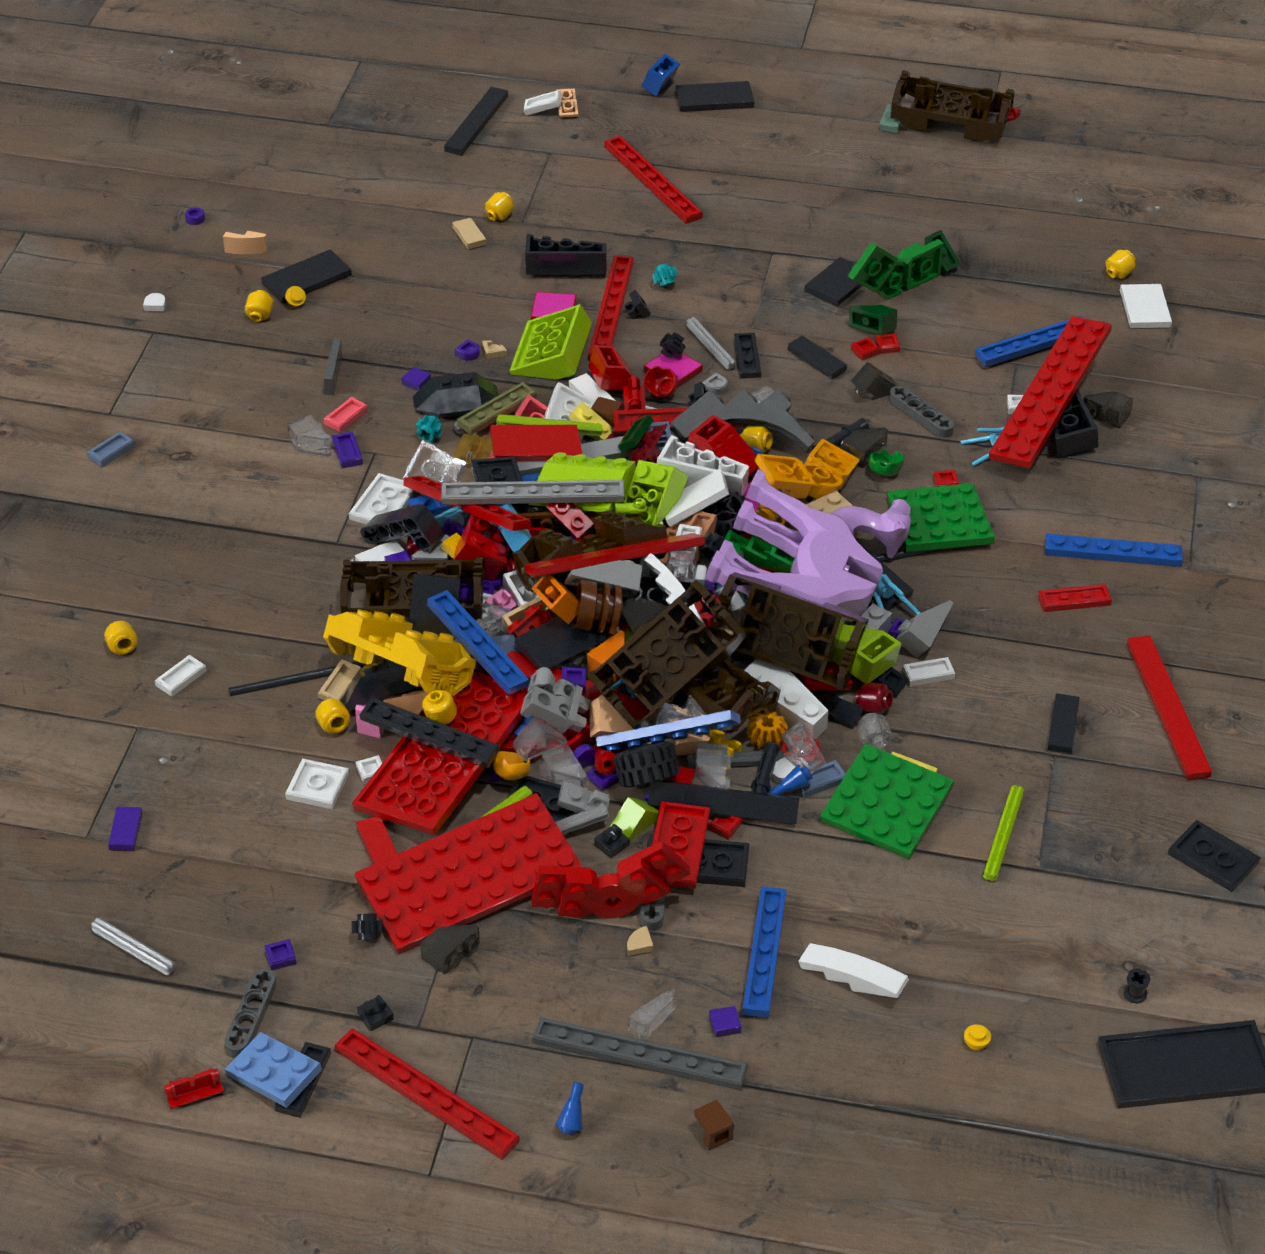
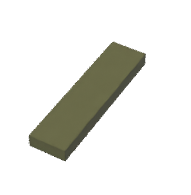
[457,382,537,436]

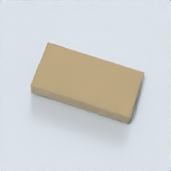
[452,217,486,250]
[318,659,362,702]

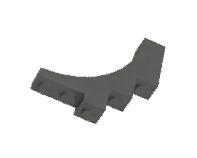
[670,389,815,453]

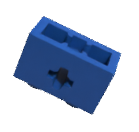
[641,54,680,96]

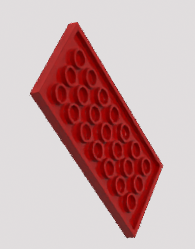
[352,672,529,835]
[354,793,583,955]

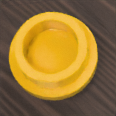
[285,286,306,307]
[964,1024,991,1050]

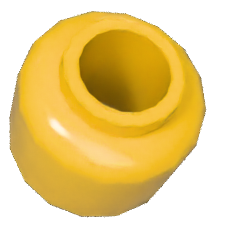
[485,192,514,221]
[1105,250,1136,279]
[244,290,273,322]
[740,425,773,454]
[104,620,138,655]
[422,690,457,725]
[315,698,350,734]

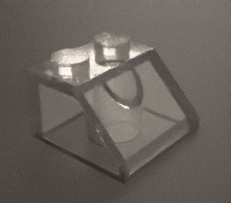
[403,440,468,483]

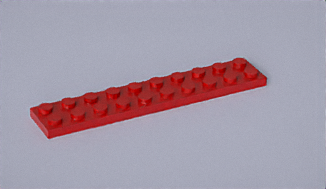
[989,316,1112,469]

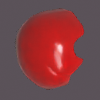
[644,366,678,399]

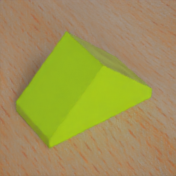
[610,797,659,841]

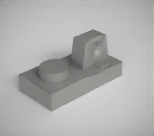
[557,781,610,822]

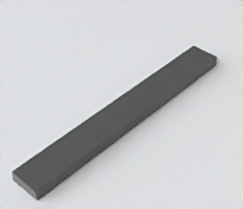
[532,1017,748,1091]

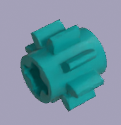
[652,263,678,287]
[415,415,443,442]

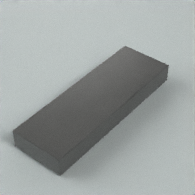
[324,339,342,395]

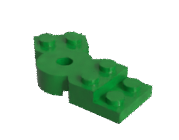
[848,239,944,299]

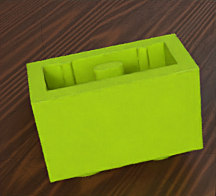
[624,460,688,525]
[832,625,902,684]

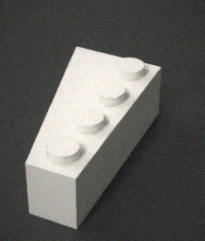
[657,435,749,496]

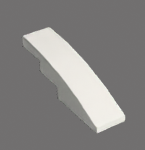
[645,553,704,623]
[798,943,909,998]

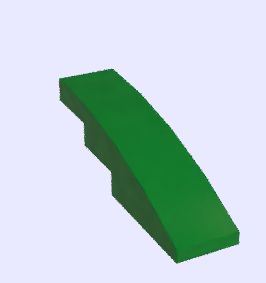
[725,530,794,573]

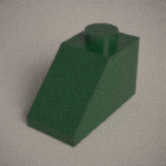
[849,305,897,336]

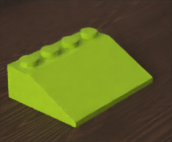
[509,304,592,380]
[529,453,636,512]

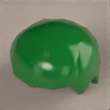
[869,449,904,477]

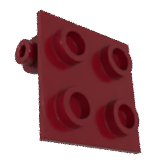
[630,424,668,466]

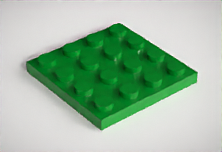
[887,483,995,552]
[820,743,954,860]

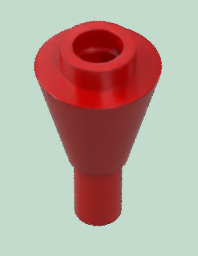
[593,745,616,775]

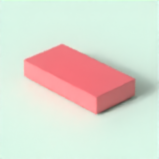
[323,397,368,433]

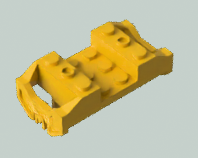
[323,609,476,696]

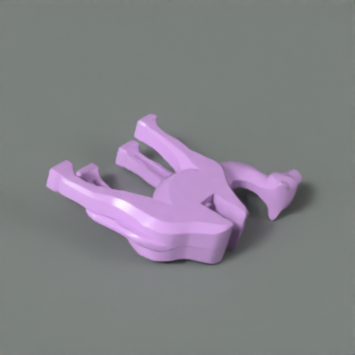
[705,469,911,621]

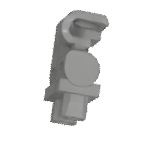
[520,667,591,733]

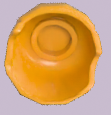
[493,751,530,781]

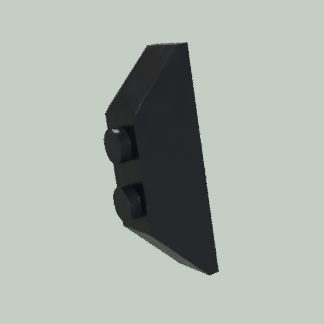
[413,372,499,417]
[342,659,421,710]

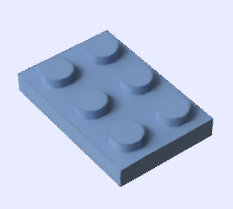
[225,1032,322,1108]

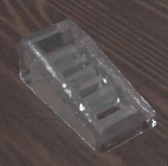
[628,988,676,1041]

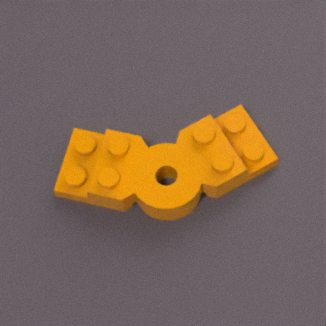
[755,438,860,499]

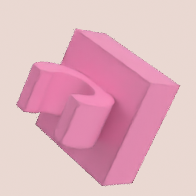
[484,589,517,621]

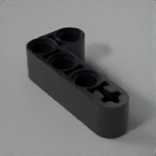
[360,504,444,552]

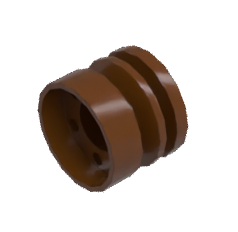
[573,580,623,634]

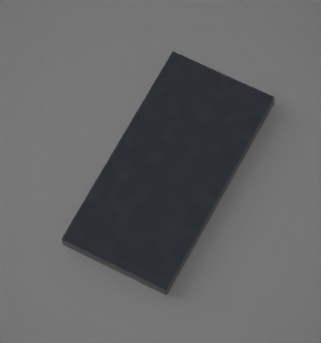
[1097,1020,1265,1109]

